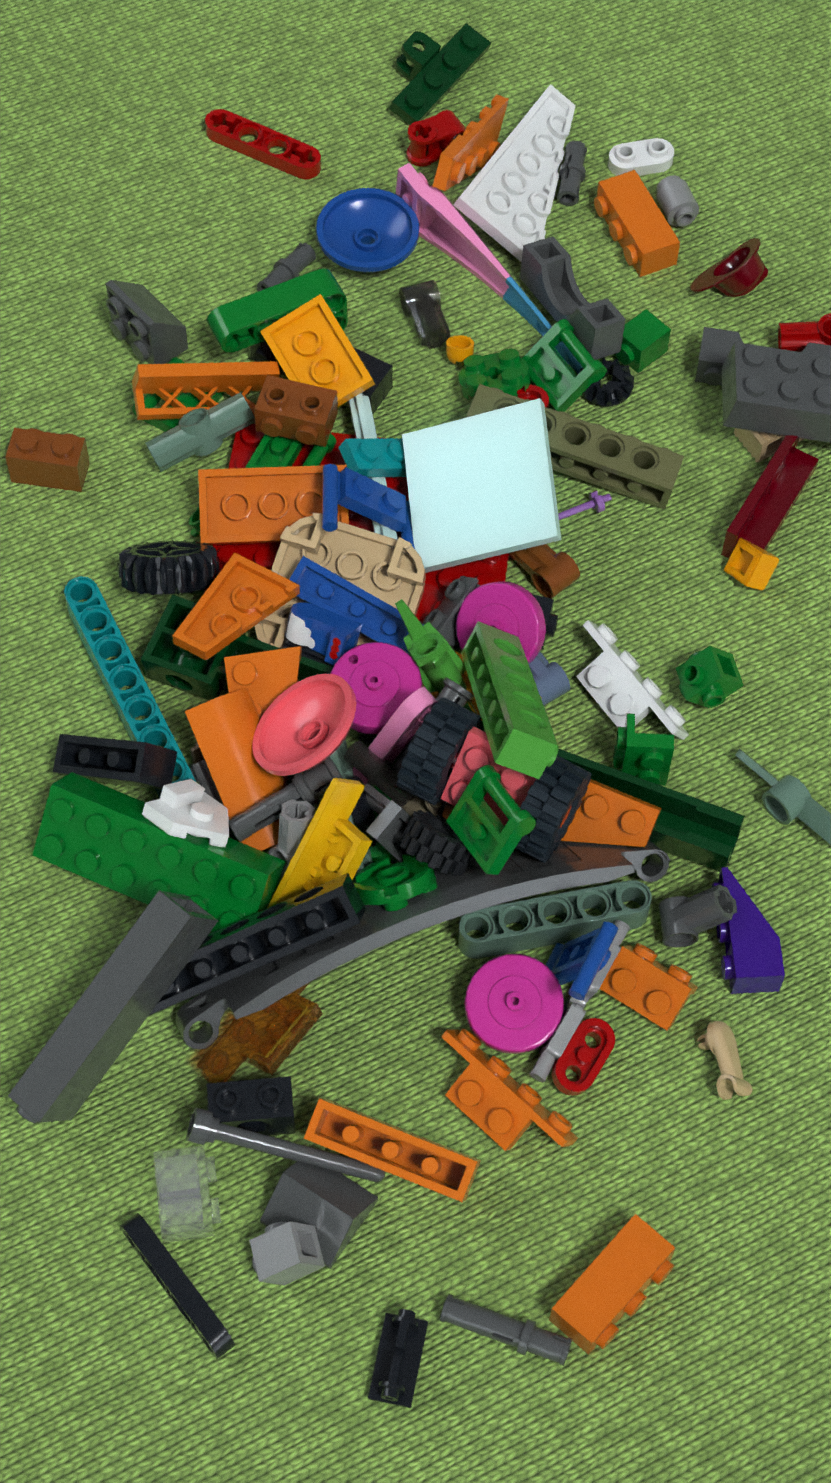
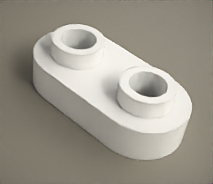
[608,138,674,176]

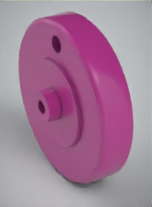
[456,581,546,664]
[330,642,423,734]
[464,954,564,1054]

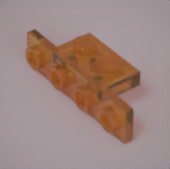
[197,982,323,1083]

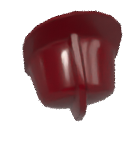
[690,238,768,297]

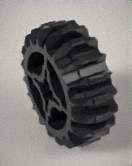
[118,540,220,595]

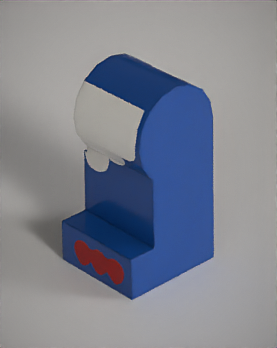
[285,602,362,665]

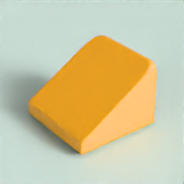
[724,538,779,590]

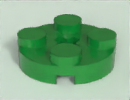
[459,349,531,400]
[354,854,438,911]

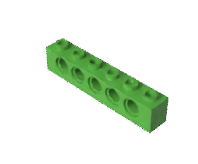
[461,621,559,779]

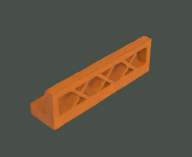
[132,361,280,420]

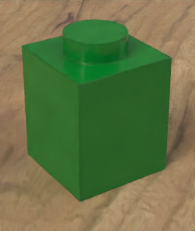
[615,309,671,373]

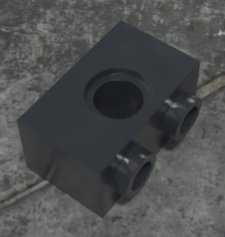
[207,1076,295,1136]

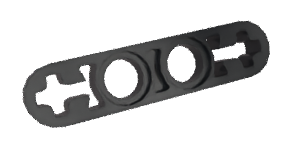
[120,1213,235,1359]

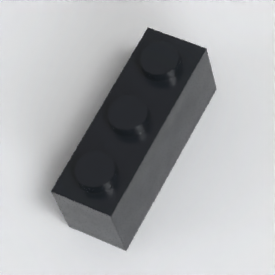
[53,734,177,789]

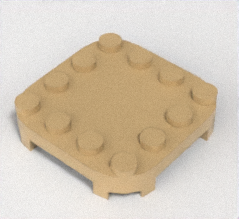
[254,513,426,649]

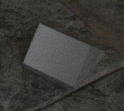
[260,1161,378,1269]

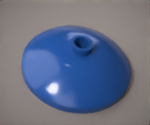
[316,188,419,272]

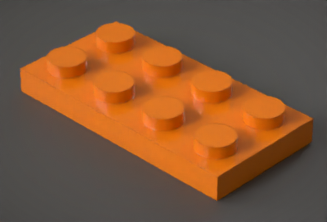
[198,465,349,545]

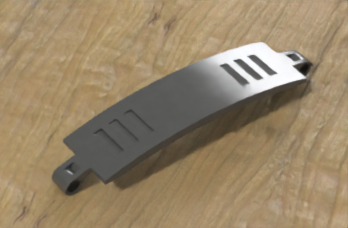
[175,840,670,1050]

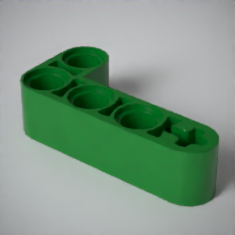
[207,268,348,353]

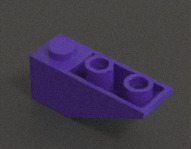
[712,867,785,994]

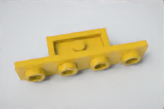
[267,778,372,908]

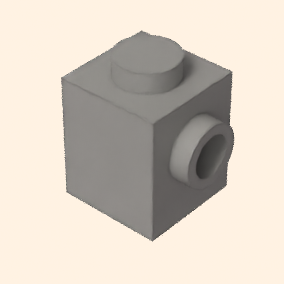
[249,1221,325,1286]

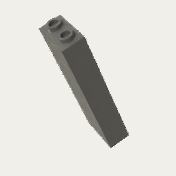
[8,890,218,1123]

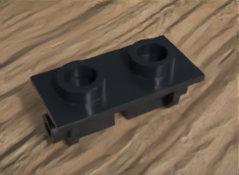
[368,1309,428,1408]

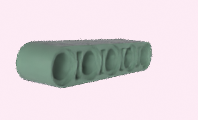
[458,880,652,959]

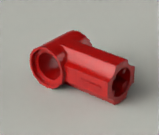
[778,313,831,352]

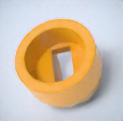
[446,335,474,365]

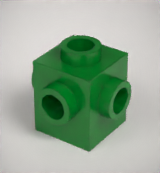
[675,646,744,708]

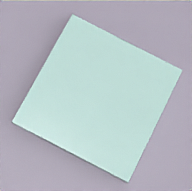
[402,398,562,573]

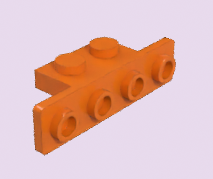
[441,1029,578,1151]

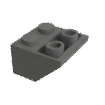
[105,280,188,364]

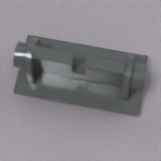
[423,576,481,648]

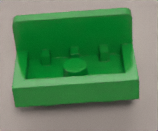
[613,713,674,786]

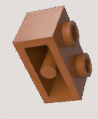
[254,375,338,447]
[5,428,90,492]

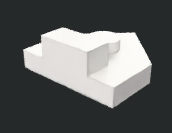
[142,779,229,848]

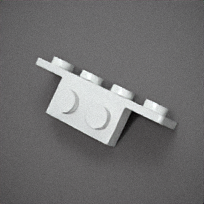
[576,620,689,740]

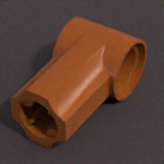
[509,544,580,599]

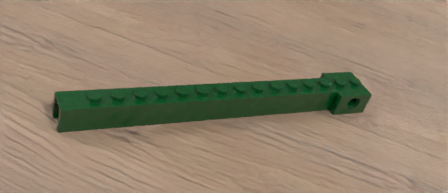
[141,594,745,872]

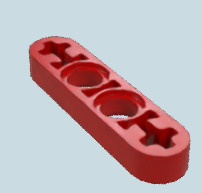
[205,109,321,179]

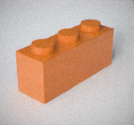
[594,170,680,277]
[549,1214,675,1355]

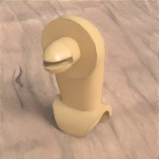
[697,1021,753,1100]

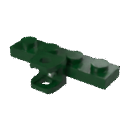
[389,23,491,125]

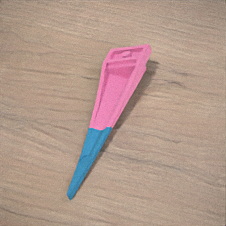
[396,163,583,374]

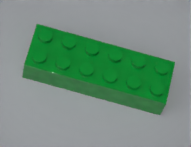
[32,772,286,932]

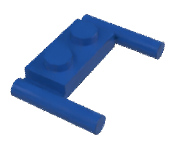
[322,464,415,549]
[546,922,618,1000]

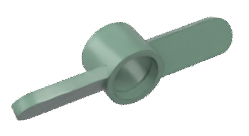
[735,749,831,845]

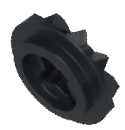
[580,357,634,406]

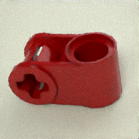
[406,110,466,167]

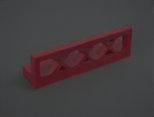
[721,435,819,558]

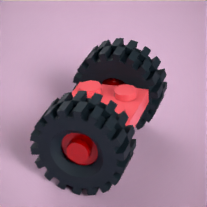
[397,697,592,863]

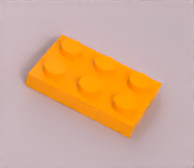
[260,294,375,407]

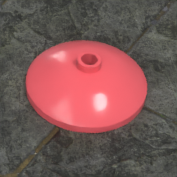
[252,674,356,776]

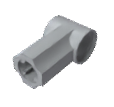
[269,799,315,879]

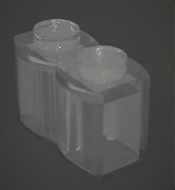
[153,1145,222,1243]

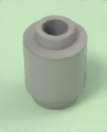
[656,175,699,226]

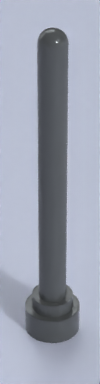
[186,1107,385,1182]

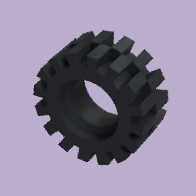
[399,810,473,876]

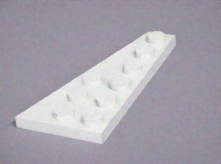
[453,84,576,261]

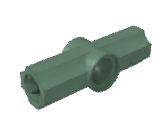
[145,392,255,472]

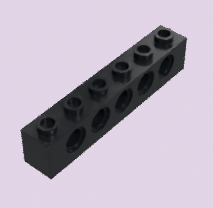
[148,873,366,1016]

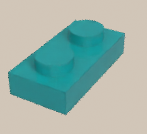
[339,438,407,477]

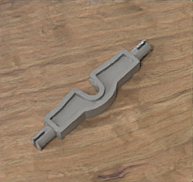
[529,920,630,1083]

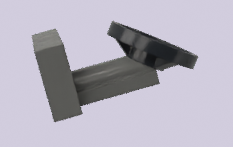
[346,775,411,862]

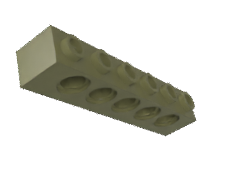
[466,384,684,509]

